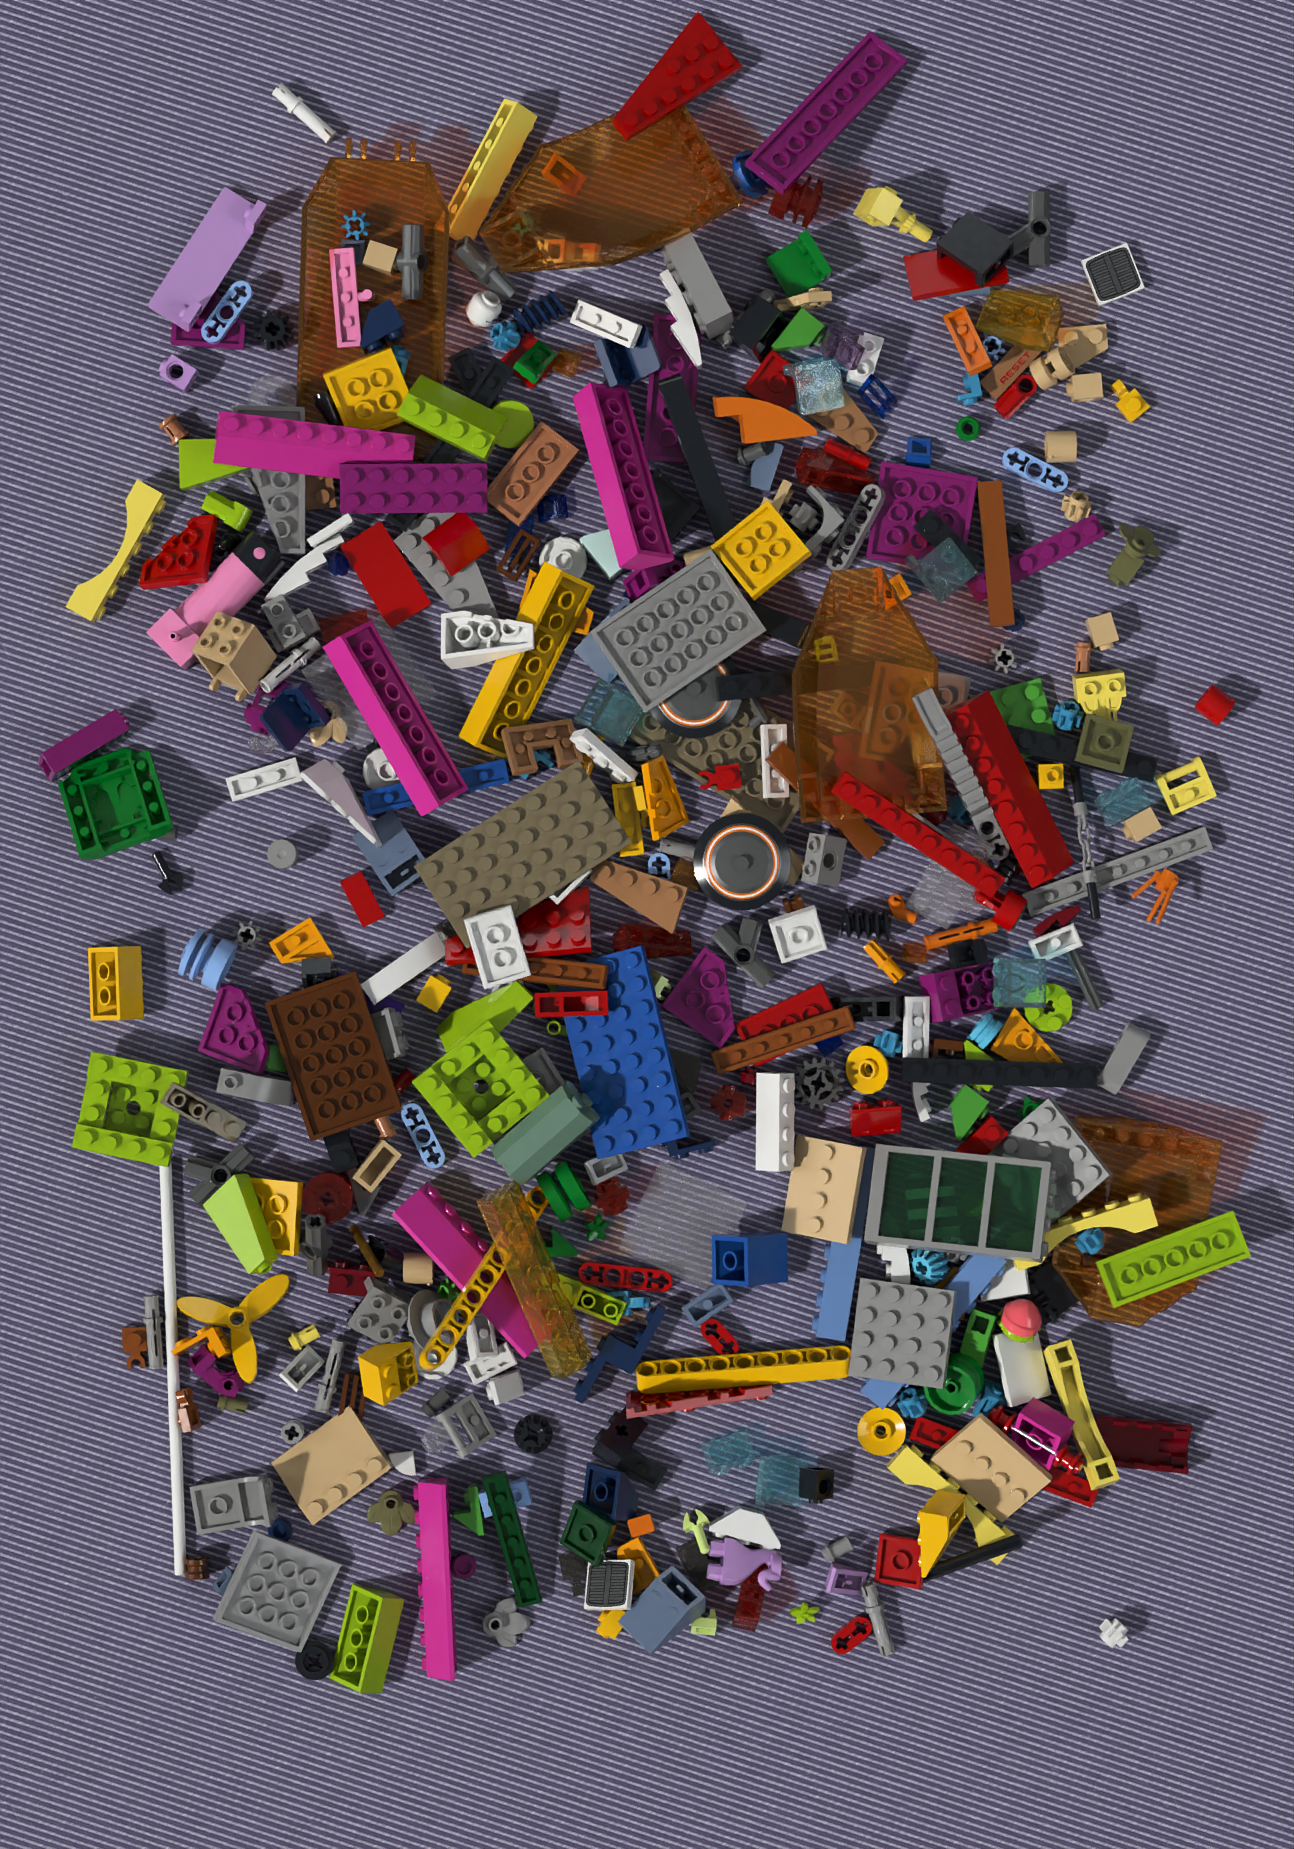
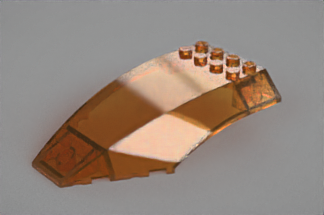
[478,105,743,274]
[792,567,947,823]

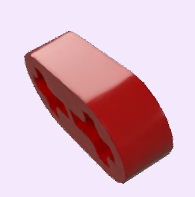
[700,1317,739,1355]
[831,1615,872,1654]

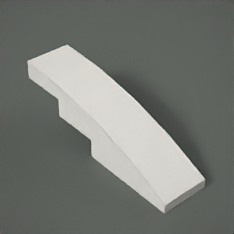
[659,269,702,369]
[264,533,345,602]
[361,929,449,1005]

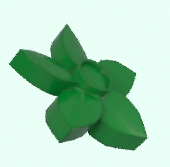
[585,1213,611,1241]

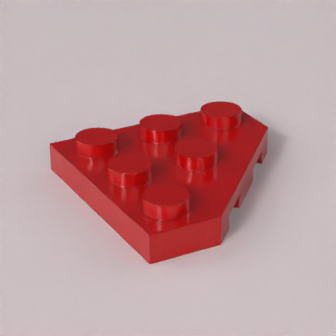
[139,514,219,590]

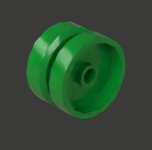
[536,1160,592,1223]
[924,1353,985,1415]

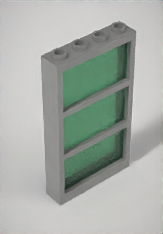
[864,1144,1057,1263]

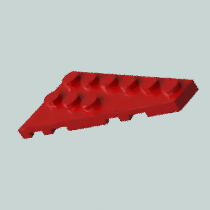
[612,12,742,141]
[445,885,592,966]

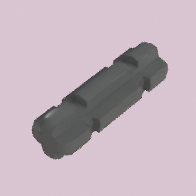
[617,743,663,764]

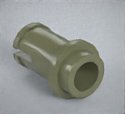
[217,1394,249,1415]

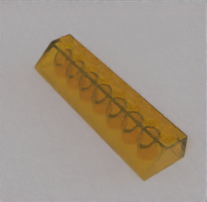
[476,1180,592,1378]

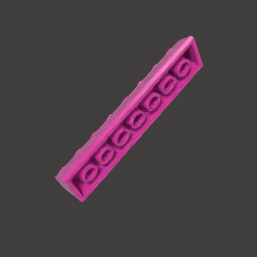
[573,382,675,570]
[213,411,415,479]
[323,620,469,817]
[391,1181,559,1359]
[414,1477,457,1681]

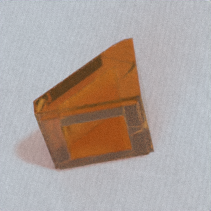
[551,349,583,378]
[670,858,700,892]
[900,942,927,964]

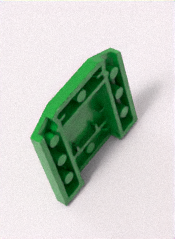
[58,748,174,860]

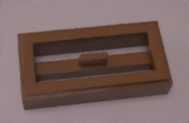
[496,528,542,583]
[338,1372,366,1422]

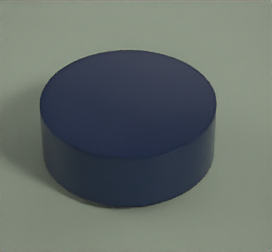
[268,1518,293,1542]

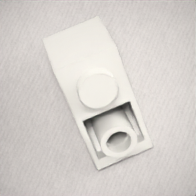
[486,1369,525,1406]

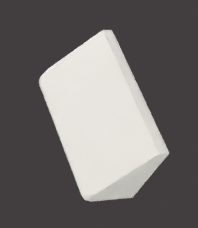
[1028,923,1083,964]
[465,1310,499,1362]

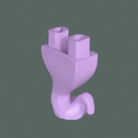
[707,1537,782,1591]

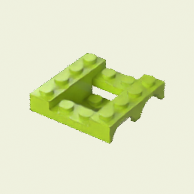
[412,1019,550,1158]
[72,1051,189,1167]

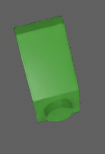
[771,308,825,352]

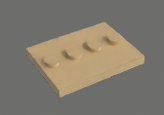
[781,1135,866,1244]
[931,1413,1052,1523]

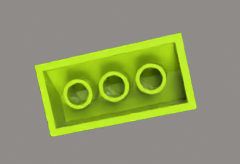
[397,375,508,462]
[330,1584,405,1694]

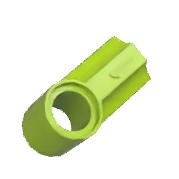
[201,490,254,533]

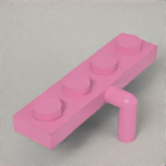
[329,248,375,348]

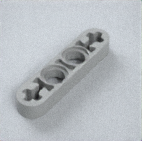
[827,484,886,573]

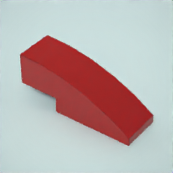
[534,991,609,1018]

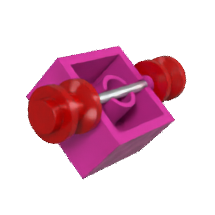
[987,1397,1084,1476]

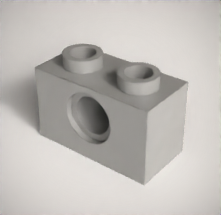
[261,594,308,650]
[801,833,847,887]

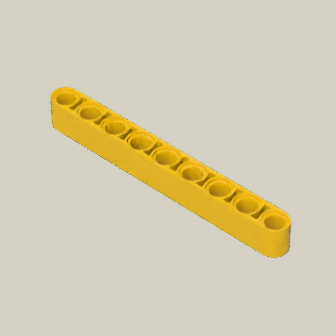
[419,1186,549,1371]
[636,1345,851,1394]

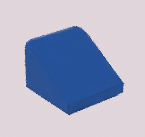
[906,437,932,469]

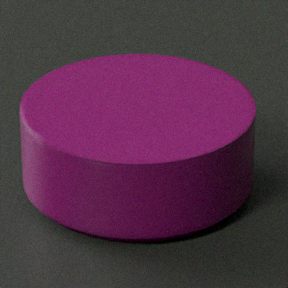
[452,1553,477,1579]

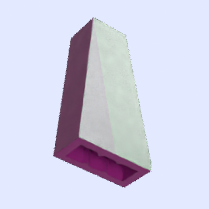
[37,709,130,783]

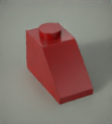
[955,1115,1009,1166]

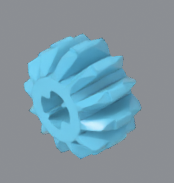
[909,1249,950,1286]

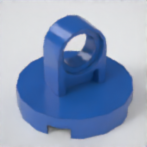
[722,150,769,199]

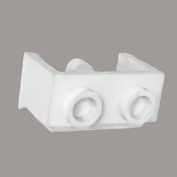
[845,332,884,389]

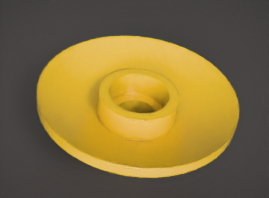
[846,1045,889,1094]
[857,1407,906,1456]

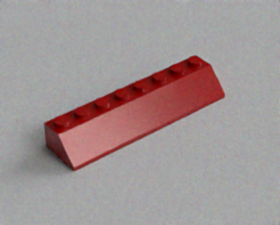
[944,689,1074,888]

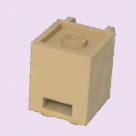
[192,611,277,702]

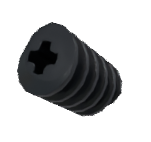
[841,908,891,941]

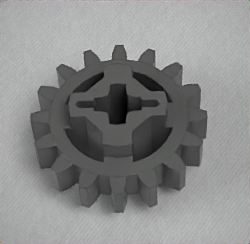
[794,1057,844,1110]

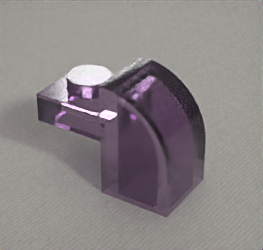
[820,322,865,370]

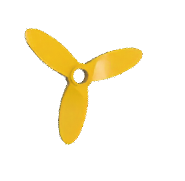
[176,1274,290,1384]

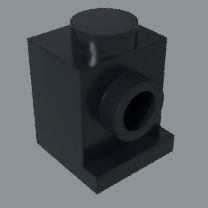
[302,957,338,989]

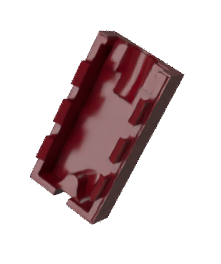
[1093,1414,1193,1474]

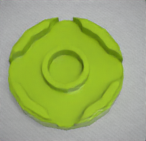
[491,399,534,448]

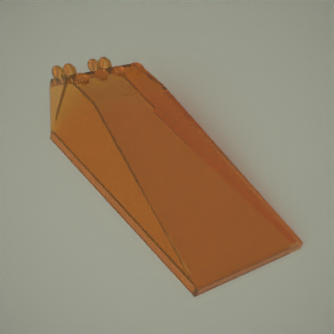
[296,138,450,460]

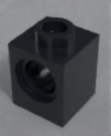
[799,1466,834,1504]

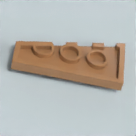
[590,860,689,934]

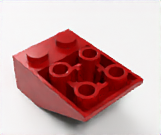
[848,1099,901,1137]

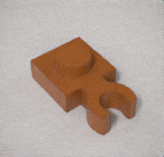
[122,1326,148,1369]
[175,1387,202,1433]

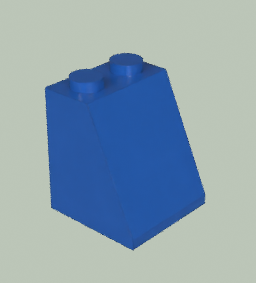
[712,1232,788,1287]

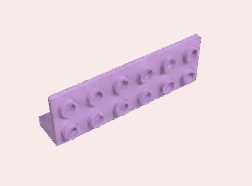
[148,187,267,332]

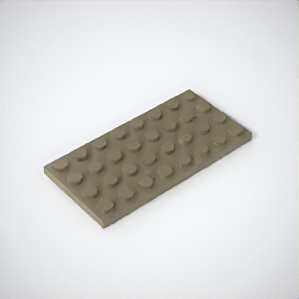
[618,699,835,834]
[414,761,632,949]

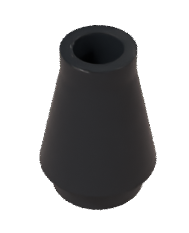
[313,389,342,425]

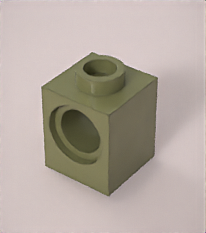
[1105,547,1144,587]

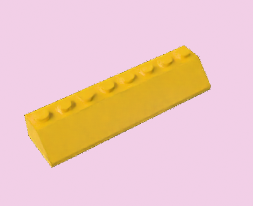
[459,561,595,760]

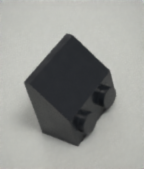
[729,295,788,363]

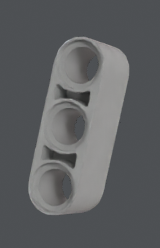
[1097,1022,1151,1095]

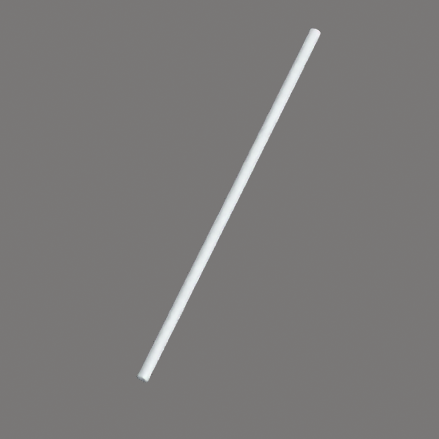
[159,1163,187,1575]

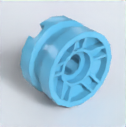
[966,1012,1003,1050]

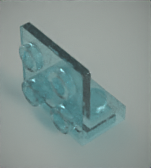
[783,356,845,416]
[904,538,977,604]
[755,1453,808,1507]

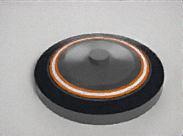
[650,656,741,739]
[693,812,791,910]

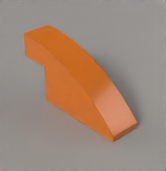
[712,396,817,444]

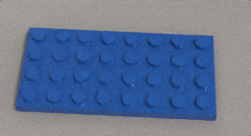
[556,946,690,1159]

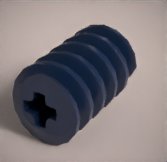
[513,290,568,338]

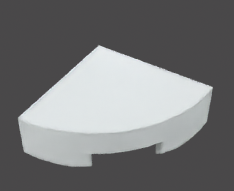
[389,1450,416,1476]

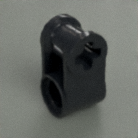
[359,1235,404,1272]

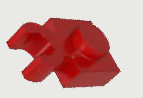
[698,764,742,791]

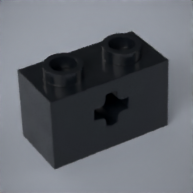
[592,1406,648,1467]

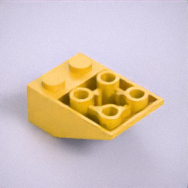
[917,1490,966,1578]

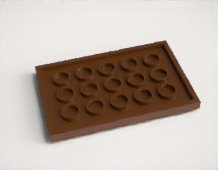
[264,971,404,1141]

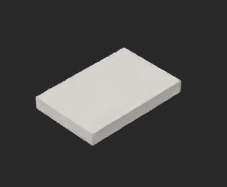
[463,904,531,989]
[992,1332,1052,1407]

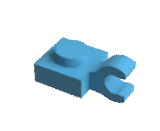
[607,1291,650,1317]

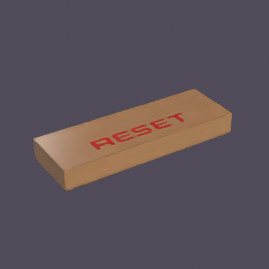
[980,330,1046,400]

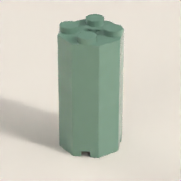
[491,1081,600,1186]

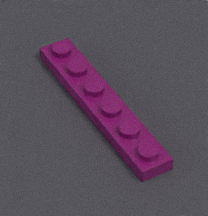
[965,514,1106,604]

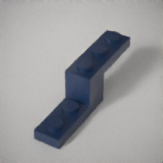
[572,1304,667,1404]

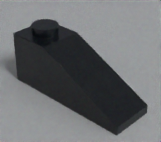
[830,996,904,1022]
[323,1129,361,1174]

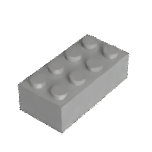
[661,228,734,340]

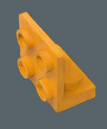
[171,1325,232,1358]

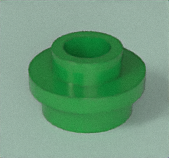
[956,416,980,441]

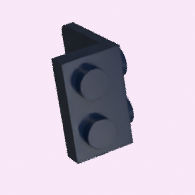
[594,324,662,388]
[260,682,331,752]
[662,1138,717,1160]

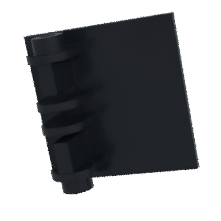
[1022,1258,1084,1326]

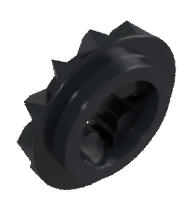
[514,1415,553,1454]
[295,1641,334,1680]

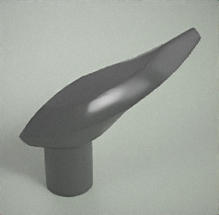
[748,698,768,730]

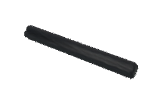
[924,1534,1023,1583]

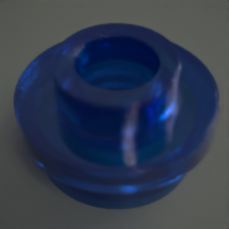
[328,552,349,576]

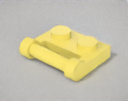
[1154,756,1217,816]

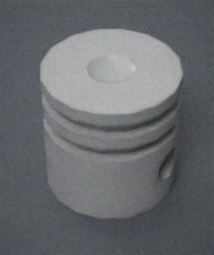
[267,839,299,869]

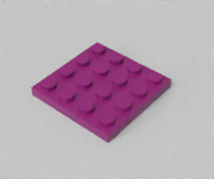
[866,462,978,574]

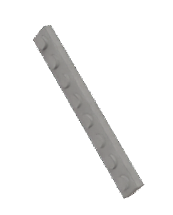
[1021,827,1213,917]

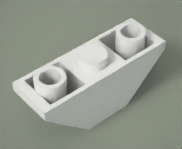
[709,1505,781,1550]

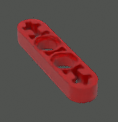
[578,1261,673,1292]

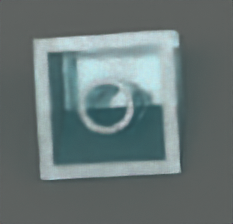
[992,958,1046,1008]

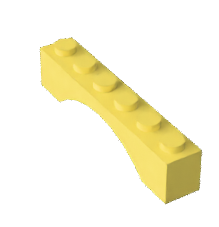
[65,479,166,623]
[1006,1193,1158,1271]
[1043,1339,1120,1491]
[887,1443,1015,1565]

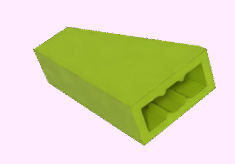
[179,439,252,491]
[203,1174,278,1275]

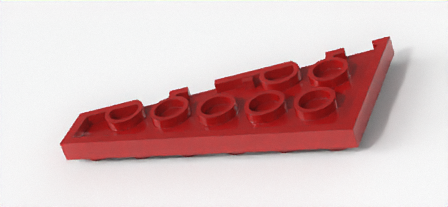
[626,1384,773,1419]

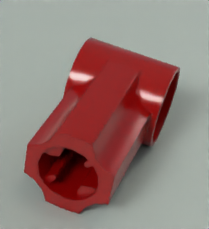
[993,374,1037,420]

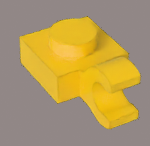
[1110,379,1150,423]
[633,785,649,828]

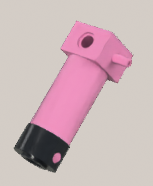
[146,531,287,670]

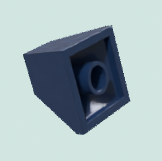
[582,1463,638,1521]

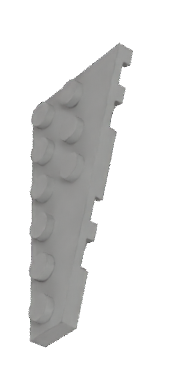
[231,405,305,554]
[394,513,500,619]

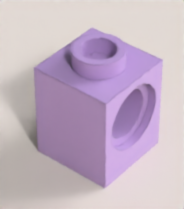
[159,354,199,393]

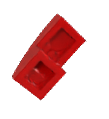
[340,870,385,928]

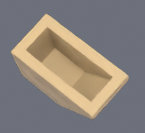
[352,1139,402,1193]

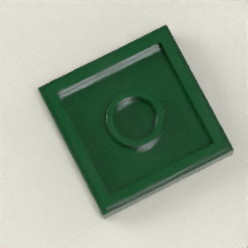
[560,1500,617,1567]

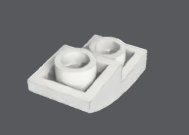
[911,1082,932,1122]

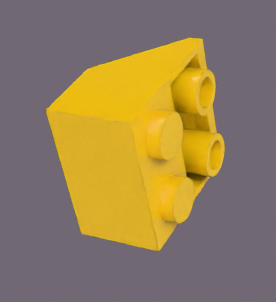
[358,1342,419,1406]

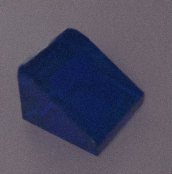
[537,494,568,522]
[814,1035,844,1058]

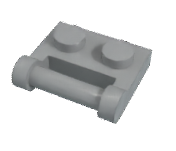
[435,1393,497,1458]

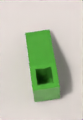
[960,1307,999,1369]

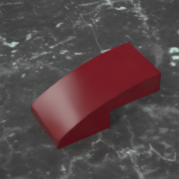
[1032,906,1081,937]

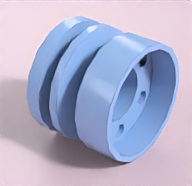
[178,928,238,991]

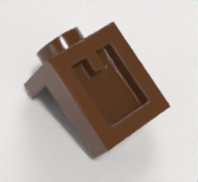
[929,1037,964,1058]

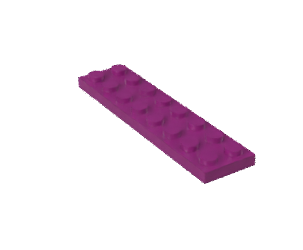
[745,31,908,195]

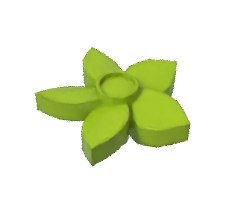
[790,1602,819,1624]

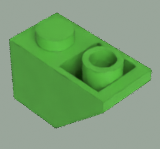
[949,1084,989,1141]

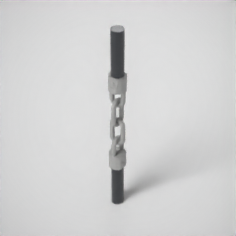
[1070,767,1101,920]

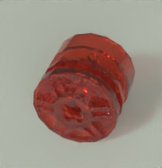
[768,175,824,229]
[302,1171,355,1224]

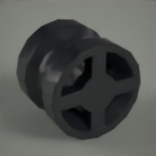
[993,858,1021,887]

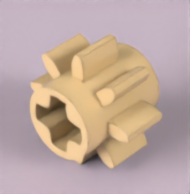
[1061,491,1092,521]

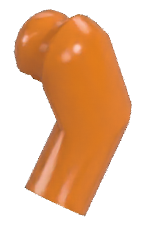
[888,894,918,925]

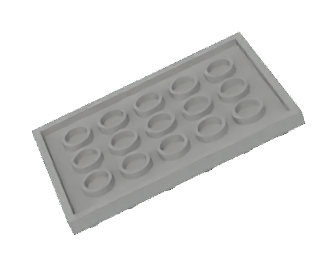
[589,550,766,713]

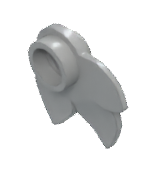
[482,1598,530,1647]

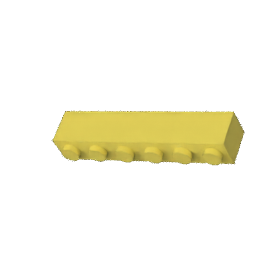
[437,99,538,241]

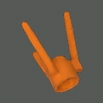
[1131,869,1180,924]

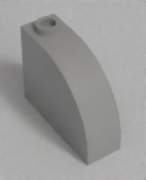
[216,1066,296,1106]

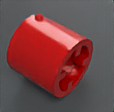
[1193,684,1236,726]

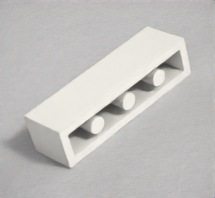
[756,1072,795,1172]

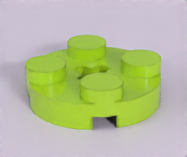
[1023,983,1073,1032]

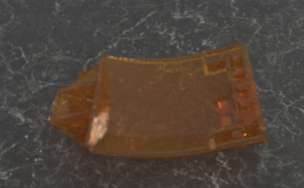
[1052,1116,1223,1327]

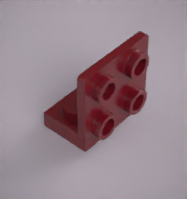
[327,1259,379,1297]

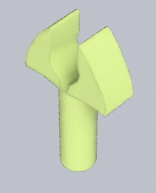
[683,1509,710,1554]

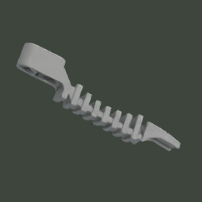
[911,687,1010,860]

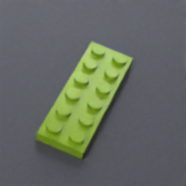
[1095,1211,1251,1308]

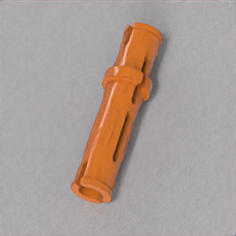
[923,918,998,951]

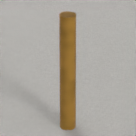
[349,1225,384,1277]

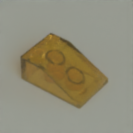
[976,290,1064,352]

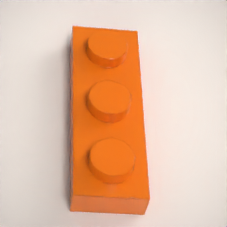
[942,306,992,377]

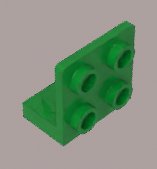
[765,230,832,298]

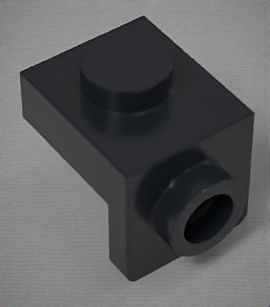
[947,939,988,969]

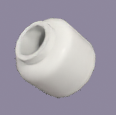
[466,290,502,327]

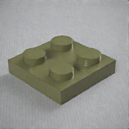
[1074,713,1134,774]

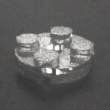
[249,375,298,407]

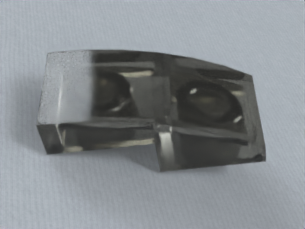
[676,1538,719,1593]

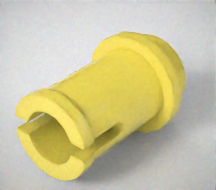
[288,1324,321,1350]

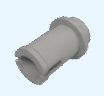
[821,1536,853,1563]

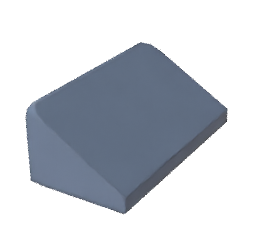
[746,441,784,493]
[681,1284,735,1328]

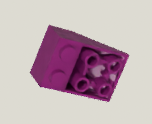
[919,961,1004,1023]

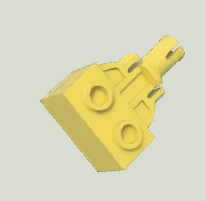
[853,186,933,242]
[1072,669,1127,721]

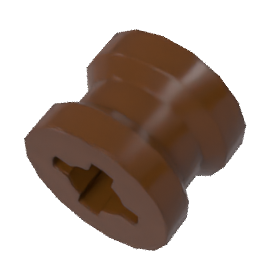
[782,893,805,914]
[185,1556,209,1580]

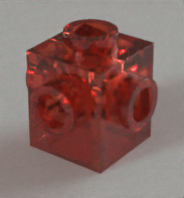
[710,1085,746,1120]
[594,1176,631,1216]

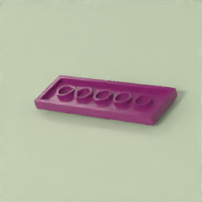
[643,314,701,464]
[340,463,487,513]

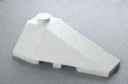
[441,611,534,669]
[299,759,382,848]

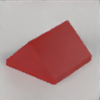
[422,513,491,577]

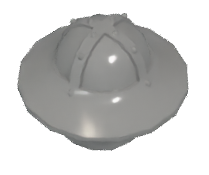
[407,1289,459,1355]

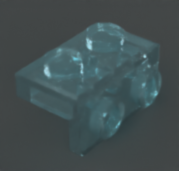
[1094,777,1151,828]
[701,1429,756,1476]

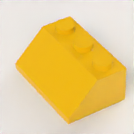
[88,946,144,1021]

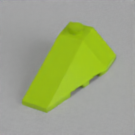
[436,980,535,1052]

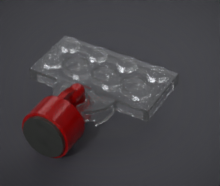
[905,823,1028,931]

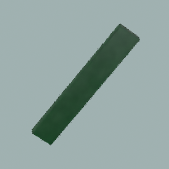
[482,1471,543,1608]

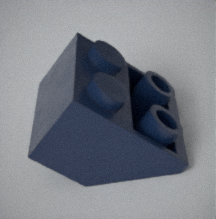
[360,299,408,355]

